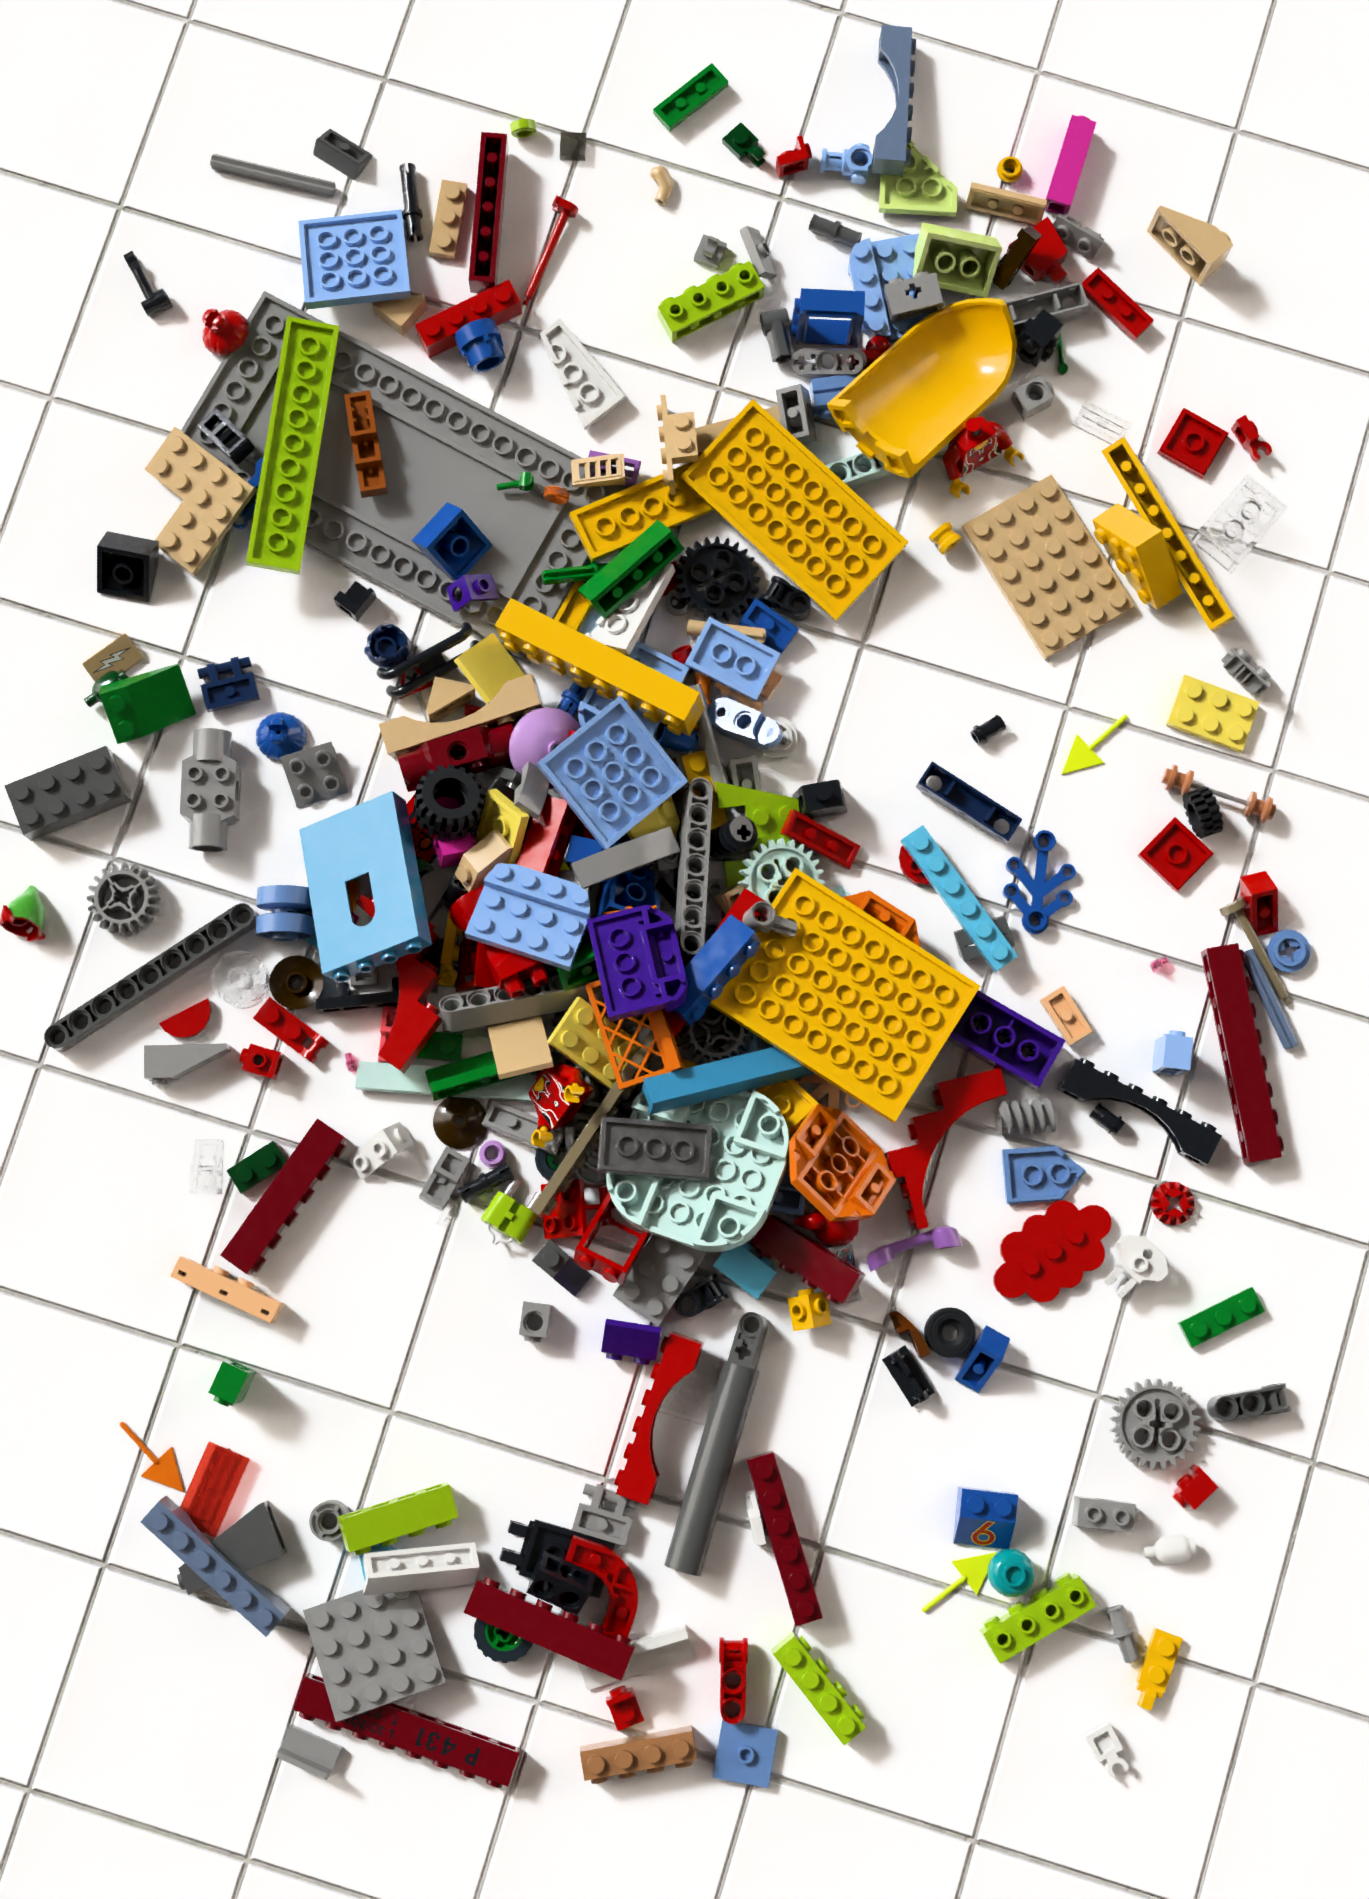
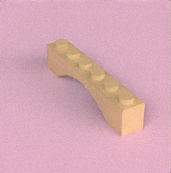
[379,674,544,760]

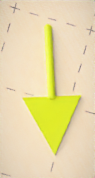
[1061,714,1128,775]
[922,1552,997,1613]

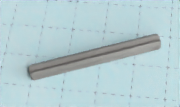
[210,154,336,198]

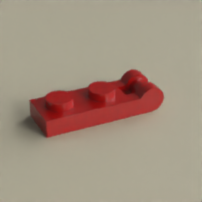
[253,997,330,1064]

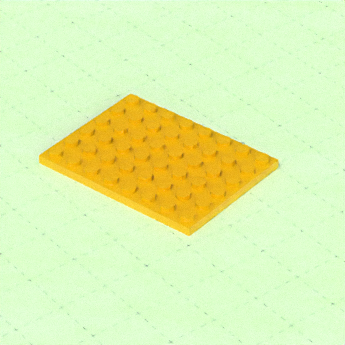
[709,868,980,1124]

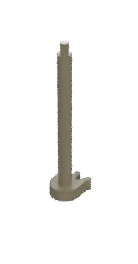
[1219,897,1291,1006]

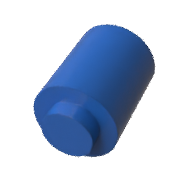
[656,723,699,754]

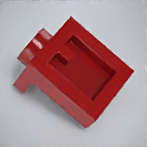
[775,135,812,178]
[606,1685,644,1731]

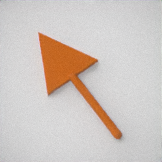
[119,1422,184,1492]

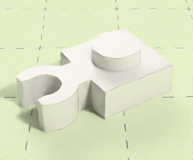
[1084,1722,1129,1778]

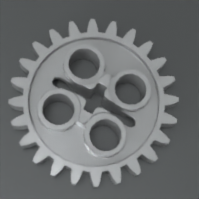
[1109,1378,1201,1470]

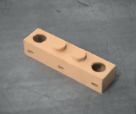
[170,1256,284,1323]

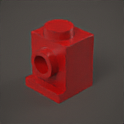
[239,1043,284,1081]
[1172,1465,1218,1510]

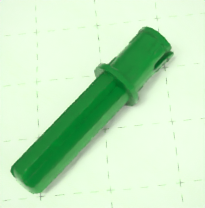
[542,562,608,585]

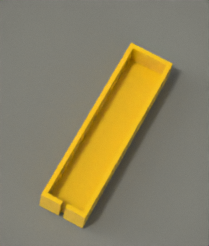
[495,598,705,736]

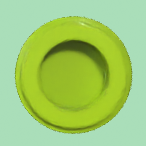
[510,119,537,138]

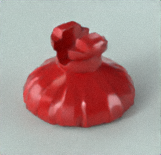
[202,309,249,356]

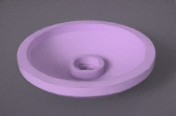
[509,707,581,789]

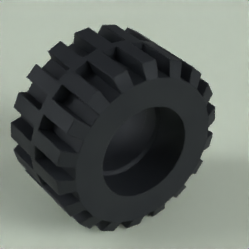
[413,765,485,841]

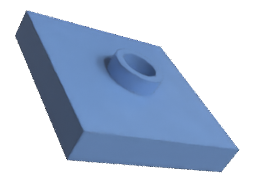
[712,1719,778,1788]

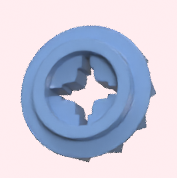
[1266,930,1311,973]

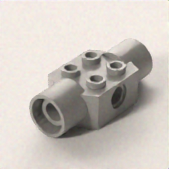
[180,728,241,852]

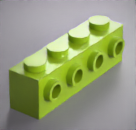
[657,261,765,343]
[337,1482,459,1555]
[979,1572,1096,1664]
[771,1632,866,1746]

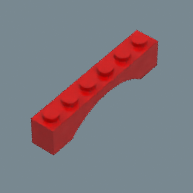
[614,1331,705,1505]

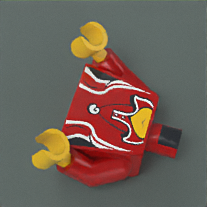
[942,416,1024,499]
[529,1063,594,1148]

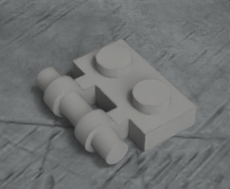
[572,1483,638,1546]

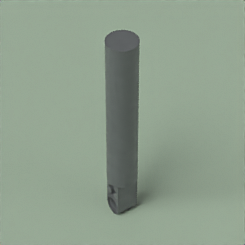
[664,1312,768,1576]

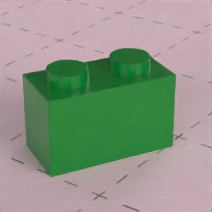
[208,1360,257,1407]

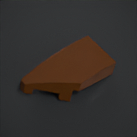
[889,1311,931,1358]

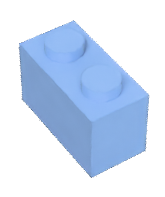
[1152,1030,1193,1075]

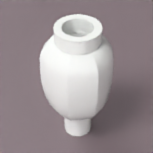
[1143,1534,1196,1563]

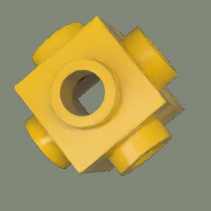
[787,1288,832,1331]

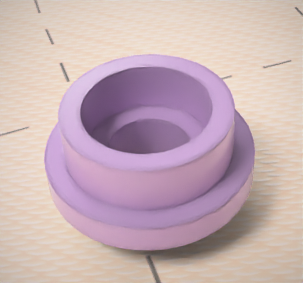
[479,1140,507,1168]

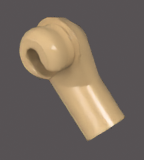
[650,165,674,206]

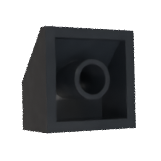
[97,531,159,603]

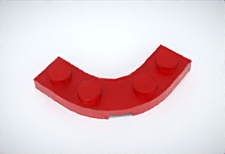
[565,1535,638,1637]

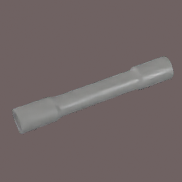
[689,684,730,789]

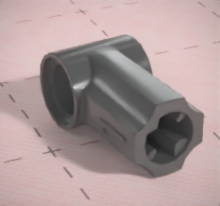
[760,308,794,364]

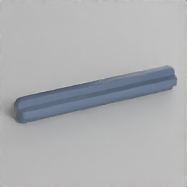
[1244,949,1299,1050]

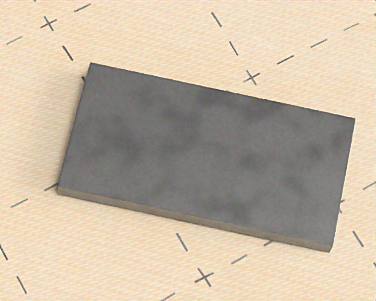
[597,1116,713,1182]

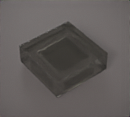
[559,132,587,161]

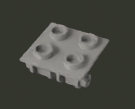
[1221,647,1272,697]
[280,741,348,808]

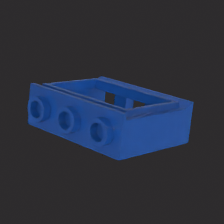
[791,288,865,347]

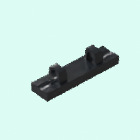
[315,977,428,1013]

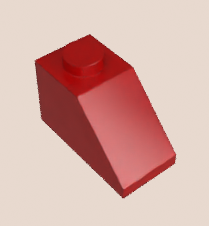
[1240,871,1278,936]

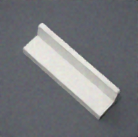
[363,1542,480,1595]
[577,1624,694,1690]

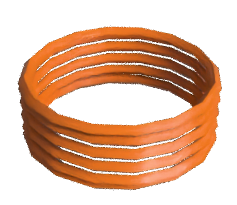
[543,486,570,504]

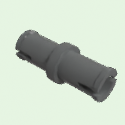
[808,214,863,247]

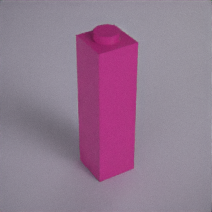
[1045,115,1097,215]

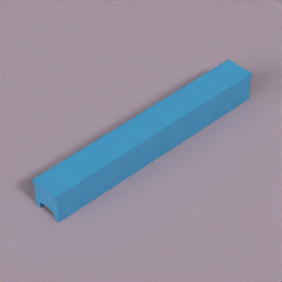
[641,1047,816,1115]

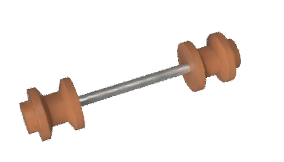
[1161,764,1276,823]

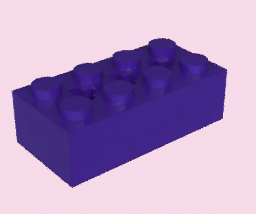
[947,990,1066,1091]

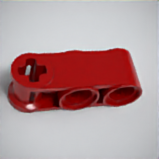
[719,1637,748,1724]

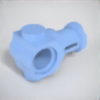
[820,143,873,184]

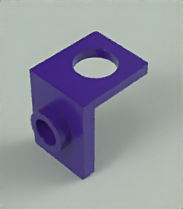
[446,574,499,612]

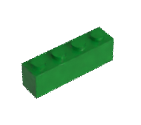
[578,520,685,619]

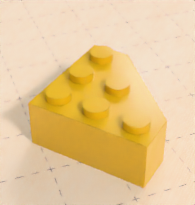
[1092,503,1183,610]

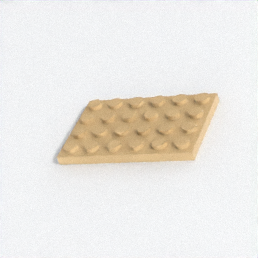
[961,474,1135,660]

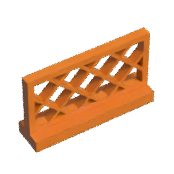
[585,980,685,1090]

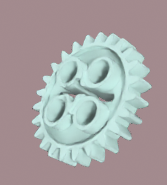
[738,838,825,921]

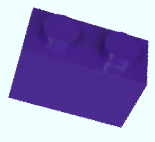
[601,1318,661,1365]

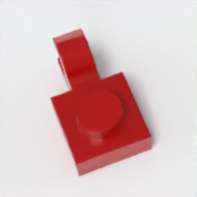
[1231,415,1272,463]

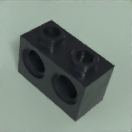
[526,1551,595,1616]

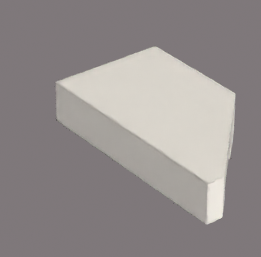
[744,1490,766,1546]

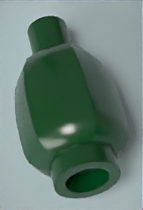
[84,669,129,708]

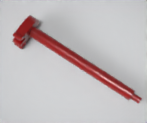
[522,195,579,306]

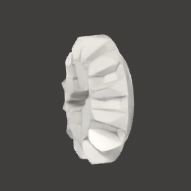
[759,716,798,759]

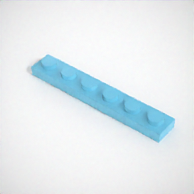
[900,825,1018,973]

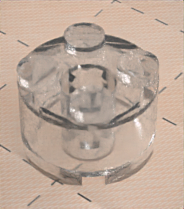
[211,950,270,1009]

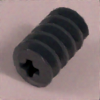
[709,816,758,862]

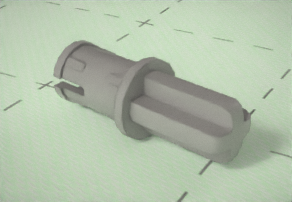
[1105,1604,1140,1663]

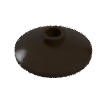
[269,955,324,1010]
[433,1097,487,1149]

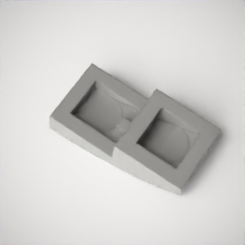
[514,761,550,819]
[419,1146,470,1211]

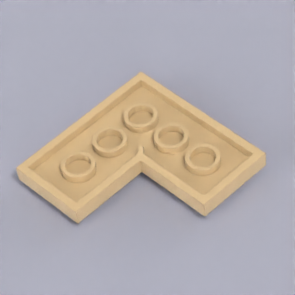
[144,427,258,575]

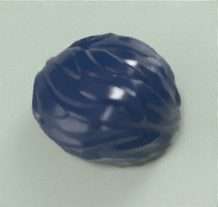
[364,624,411,669]

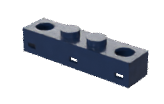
[915,761,1023,845]

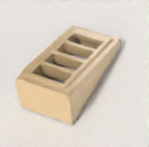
[571,454,625,487]

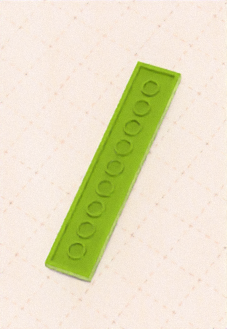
[246,316,340,575]

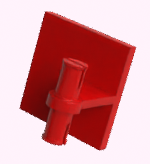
[540,1179,614,1240]

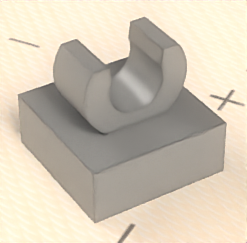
[693,234,727,270]

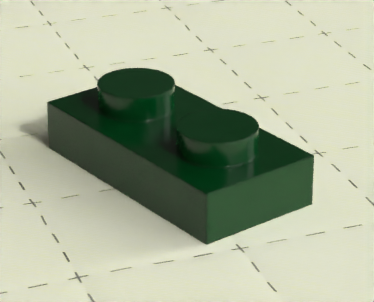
[226,1141,287,1194]

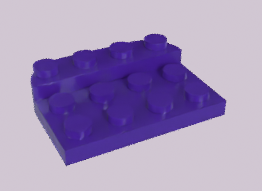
[586,905,688,1022]

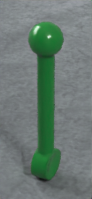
[1057,332,1068,375]

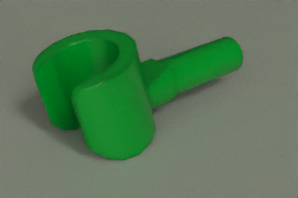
[497,472,534,491]

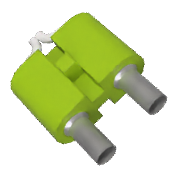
[480,1178,540,1245]

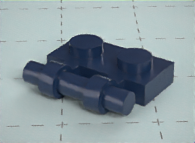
[197,656,260,713]

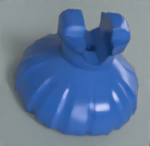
[256,712,306,761]

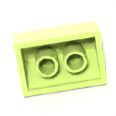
[913,222,1002,298]

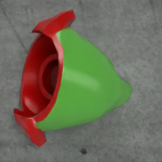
[0,885,46,942]

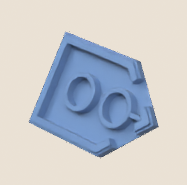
[1001,1146,1086,1204]

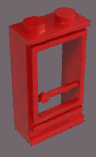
[573,1192,651,1286]

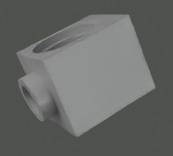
[1010,375,1054,421]
[519,1301,552,1343]

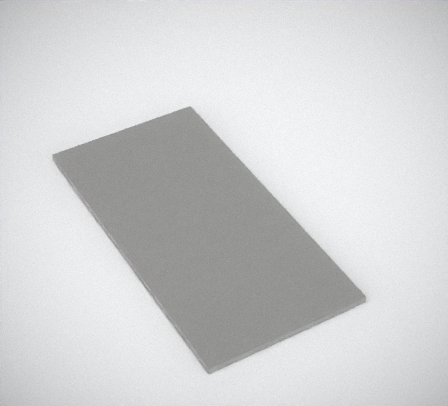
[181,291,629,665]

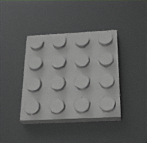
[303,1590,446,1723]

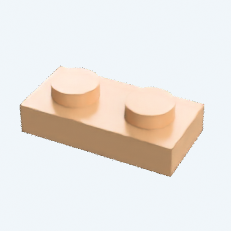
[1040,985,1093,1047]

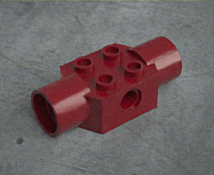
[397,723,513,792]

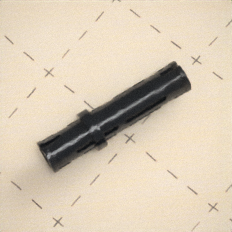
[399,163,423,242]

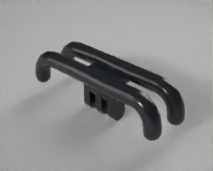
[376,622,479,698]

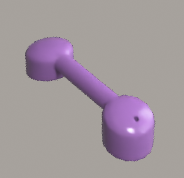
[867,1226,963,1272]

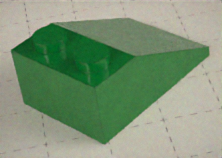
[99,663,196,744]

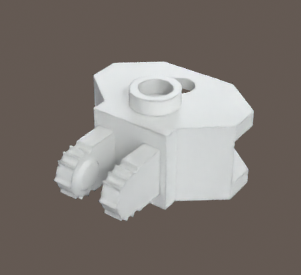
[1104,1235,1168,1298]

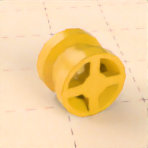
[929,521,962,555]

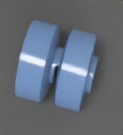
[256,885,314,941]

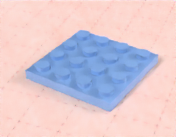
[298,209,411,310]
[536,695,688,850]

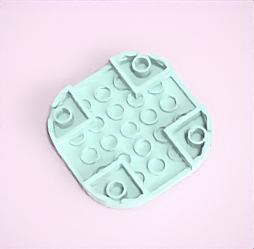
[606,1091,791,1252]

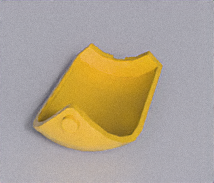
[827,298,1017,479]

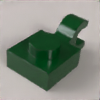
[722,122,766,168]

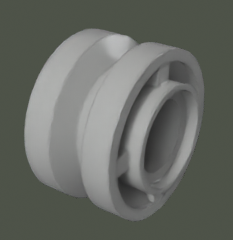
[309,1499,350,1541]

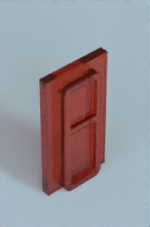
[180,1441,250,1538]

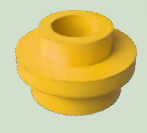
[997,156,1023,183]

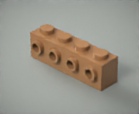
[580,1726,697,1784]

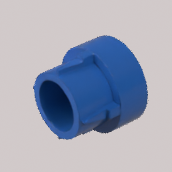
[454,318,506,373]

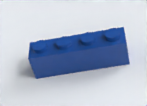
[671,914,761,1026]

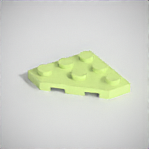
[878,140,958,217]

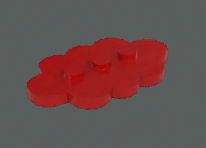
[993,1200,1112,1302]

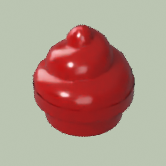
[671,645,693,673]

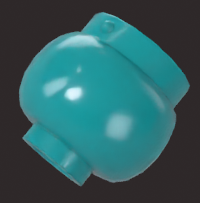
[988,1549,1035,1597]

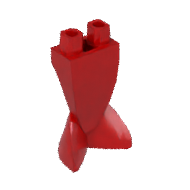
[449,886,548,999]

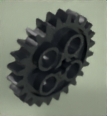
[674,536,760,622]

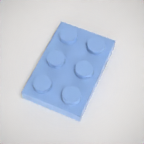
[685,617,781,702]

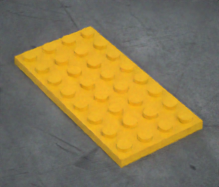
[680,399,909,621]

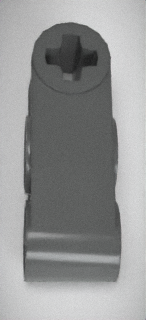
[1207,1383,1291,1421]

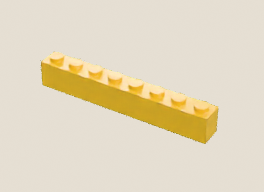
[1101,437,1236,633]

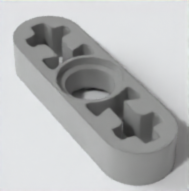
[790,348,867,374]

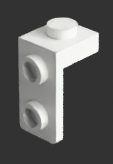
[348,1122,415,1179]

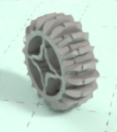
[86,862,161,936]

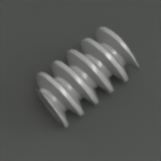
[997,1098,1056,1136]

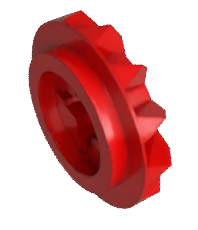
[1151,1182,1195,1225]

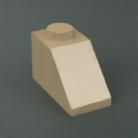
[454,830,513,892]

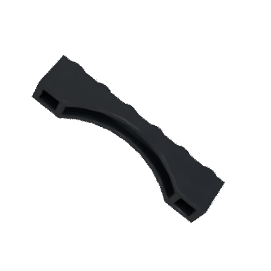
[1057,1058,1222,1166]

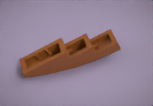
[344,390,388,498]

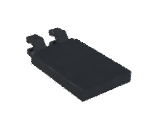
[499,1519,615,1598]

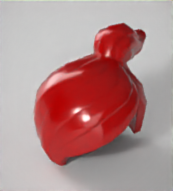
[793,1209,859,1247]

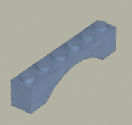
[872,25,916,176]
[140,1495,291,1637]

